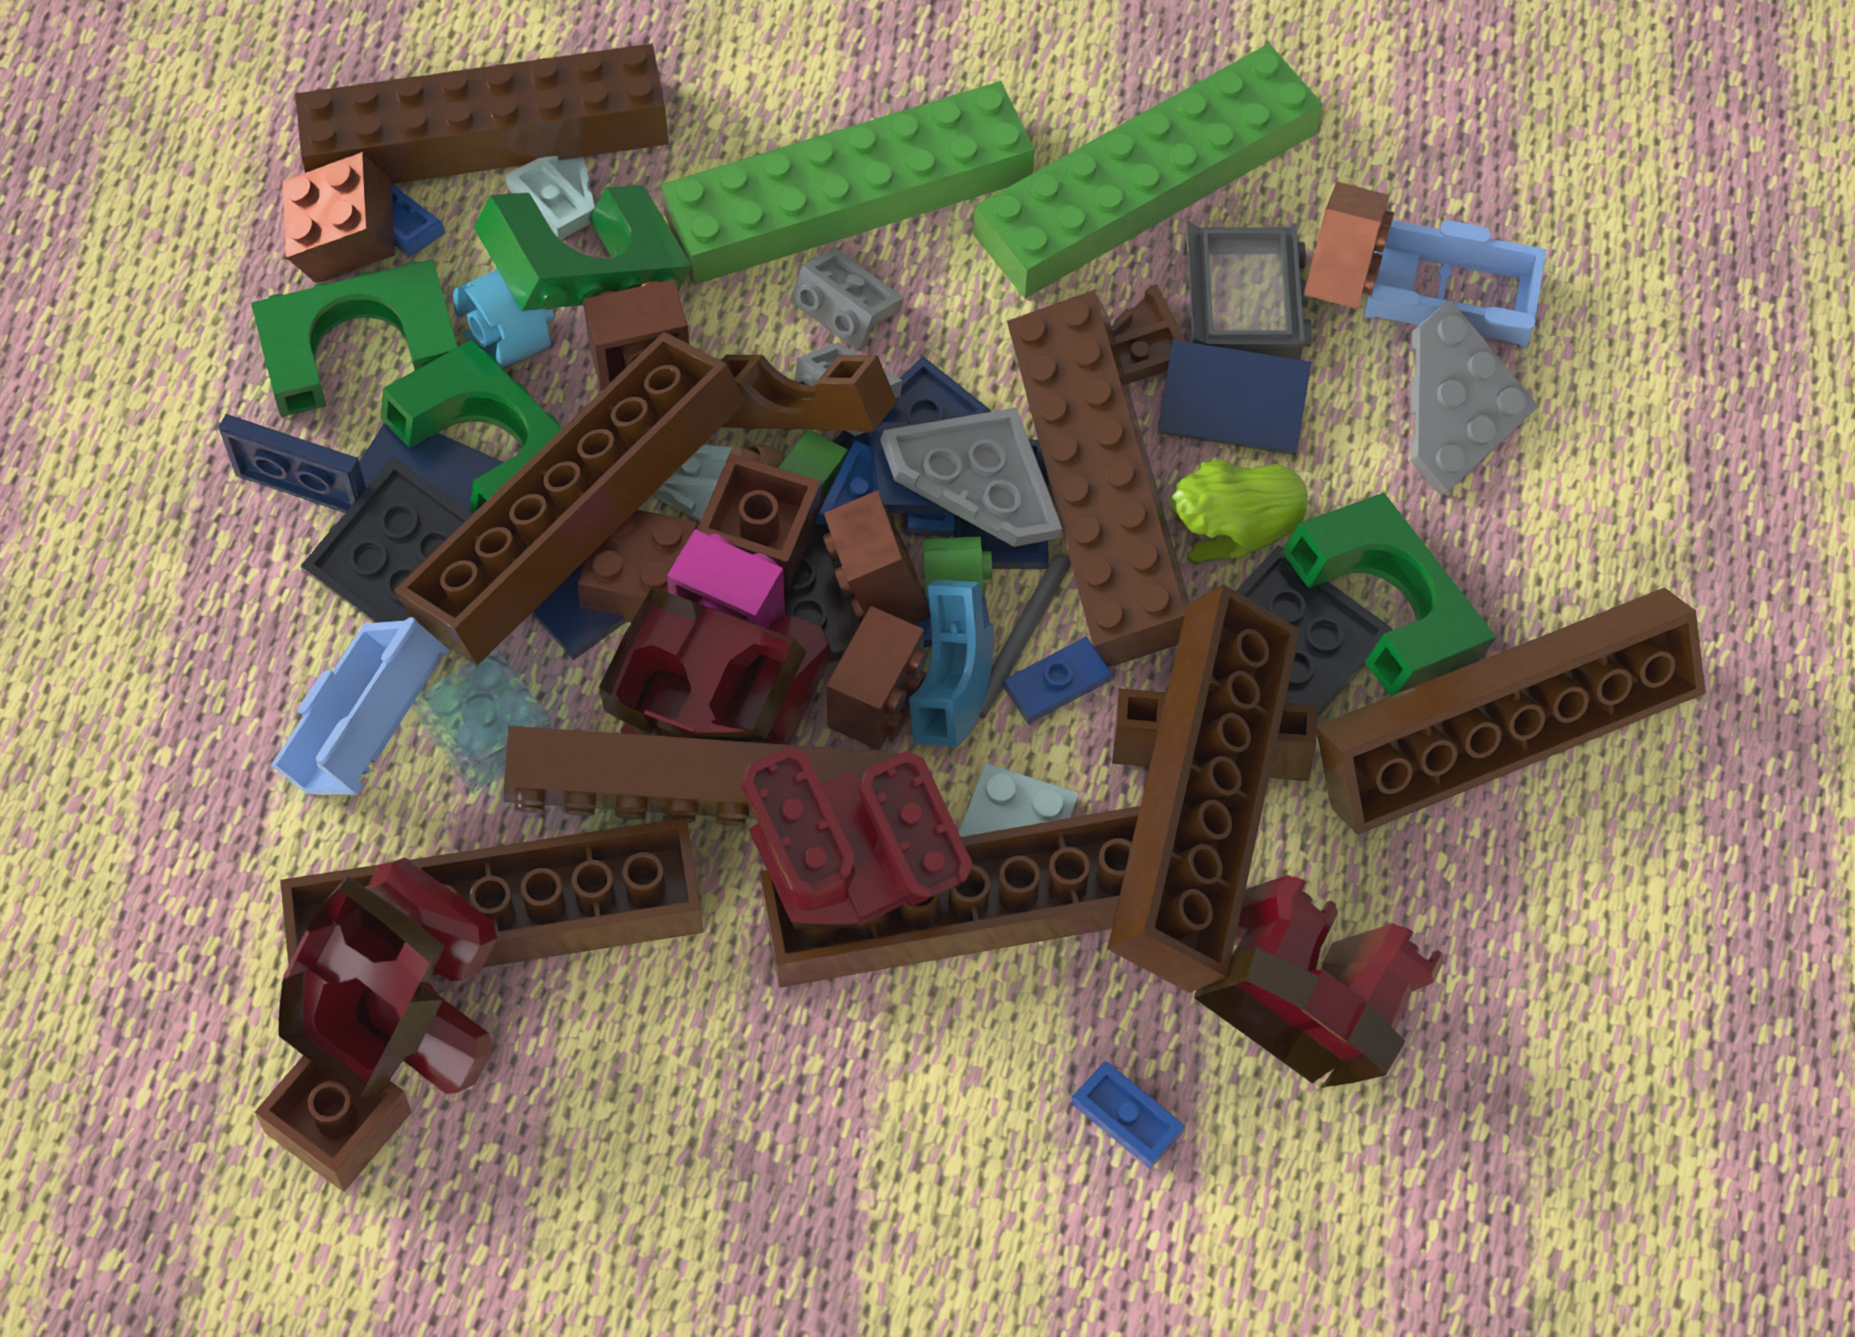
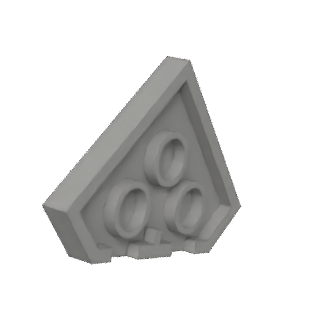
[1410,299,1539,495]
[880,408,1062,547]

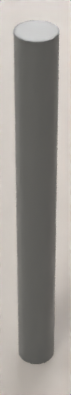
[979,555,1071,719]

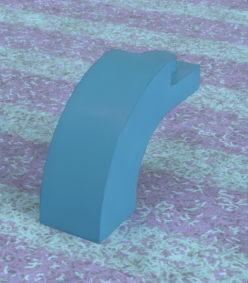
[909,579,993,747]

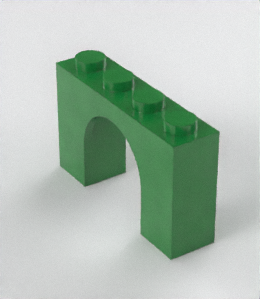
[474,185,692,311]
[251,259,458,417]
[380,339,562,514]
[1282,493,1497,696]

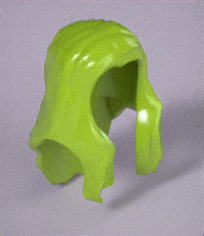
[1168,459,1308,565]

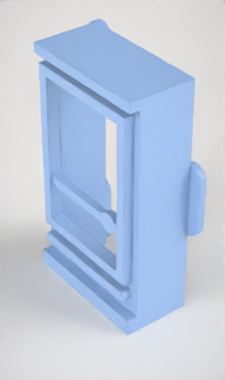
[1364,220,1547,348]
[271,617,449,795]

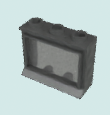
[1183,221,1312,360]

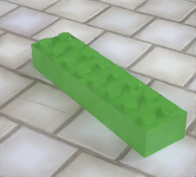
[973,43,1323,298]
[661,81,1035,285]

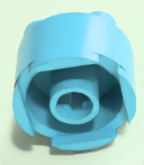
[453,269,554,369]

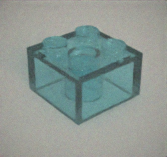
[414,647,552,794]

